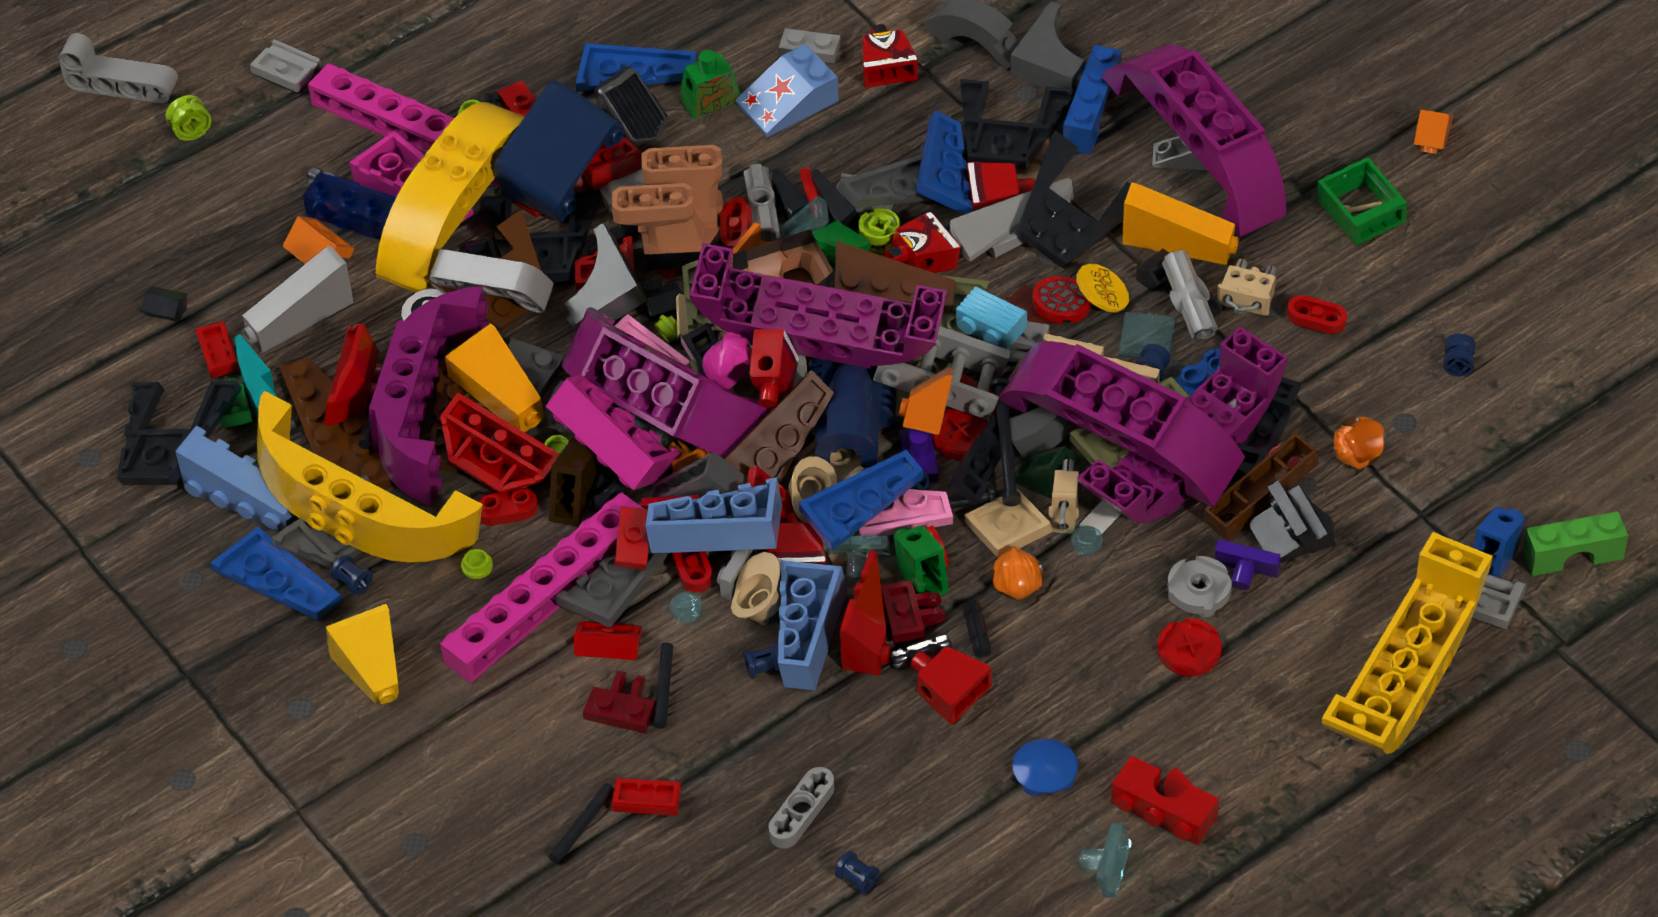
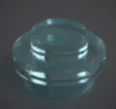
[1071,526,1103,556]
[670,592,702,623]

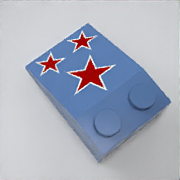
[735,44,839,137]

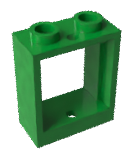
[1318,157,1407,246]

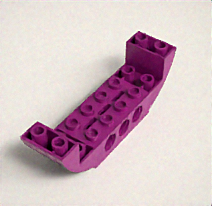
[1102,44,1286,238]
[689,243,947,369]
[369,286,490,506]
[562,307,773,458]
[1077,326,1288,523]
[998,341,1245,508]

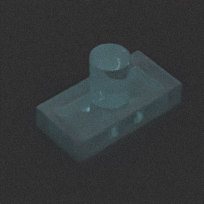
[779,196,829,238]
[824,536,890,577]
[1080,823,1131,898]

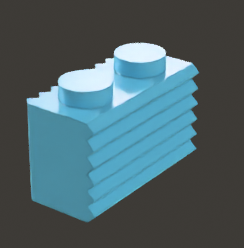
[956,286,1027,350]

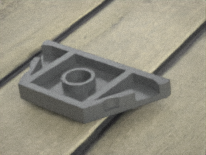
[272,475,370,568]

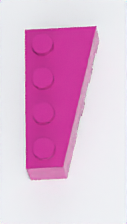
[349,131,473,223]
[546,375,682,490]

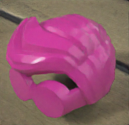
[703,332,752,389]

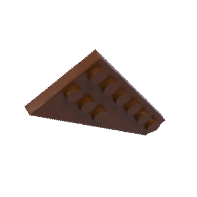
[280,358,396,489]

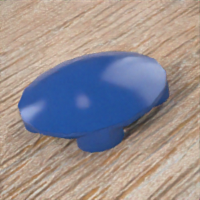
[1013,739,1078,796]

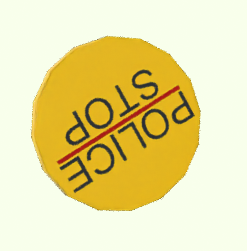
[1076,264,1129,313]

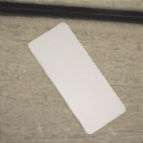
[1079,500,1122,537]

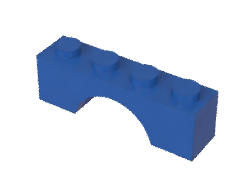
[1063,45,1122,155]

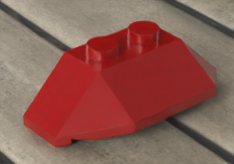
[324,324,383,426]
[440,392,560,494]

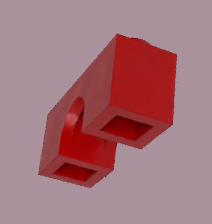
[1111,756,1219,845]

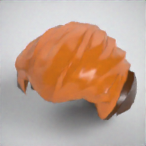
[1333,416,1384,470]
[990,546,1044,600]

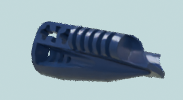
[808,358,896,468]

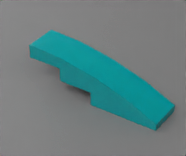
[235,334,276,419]

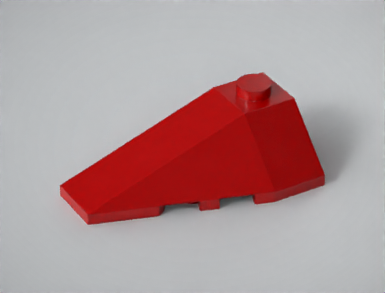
[840,550,891,676]

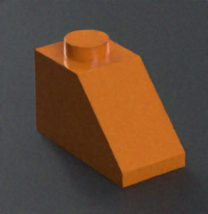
[1414,109,1453,154]
[899,367,954,435]

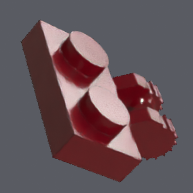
[881,580,946,643]
[583,670,655,734]

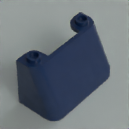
[494,80,625,222]

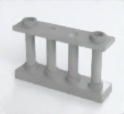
[873,326,1011,420]

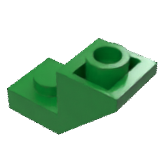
[220,378,252,429]

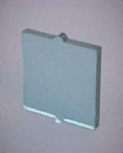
[1119,312,1175,358]

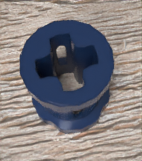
[331,555,373,595]
[743,643,780,679]
[835,851,880,894]

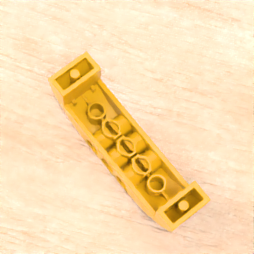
[375,102,525,293]
[257,391,483,562]
[1321,532,1493,754]

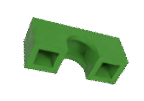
[1522,511,1628,576]

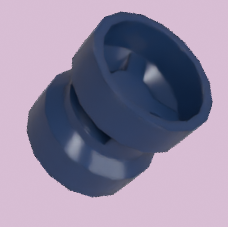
[1443,333,1476,377]

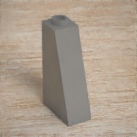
[242,245,354,353]

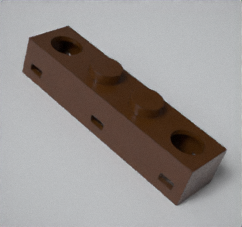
[1204,433,1319,541]

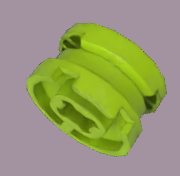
[165,95,212,141]
[859,208,900,254]

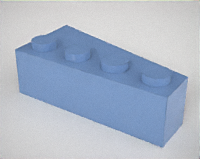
[175,425,300,531]
[645,477,782,553]
[778,560,847,691]

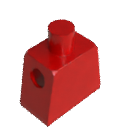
[911,647,992,725]

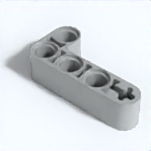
[59,33,178,103]
[429,249,554,313]

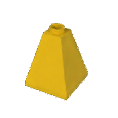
[326,604,399,704]

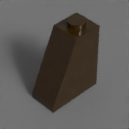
[549,434,601,527]

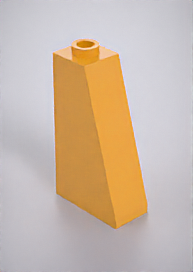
[1123,182,1239,265]
[445,323,544,433]

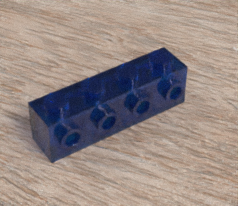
[302,172,396,240]

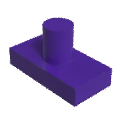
[899,428,939,482]
[1215,539,1281,590]

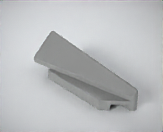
[950,178,1074,262]

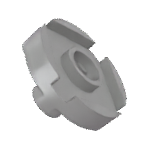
[1167,556,1232,618]

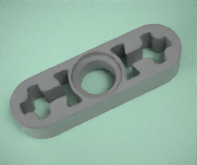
[768,767,835,848]

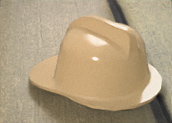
[788,457,837,523]
[731,552,781,625]

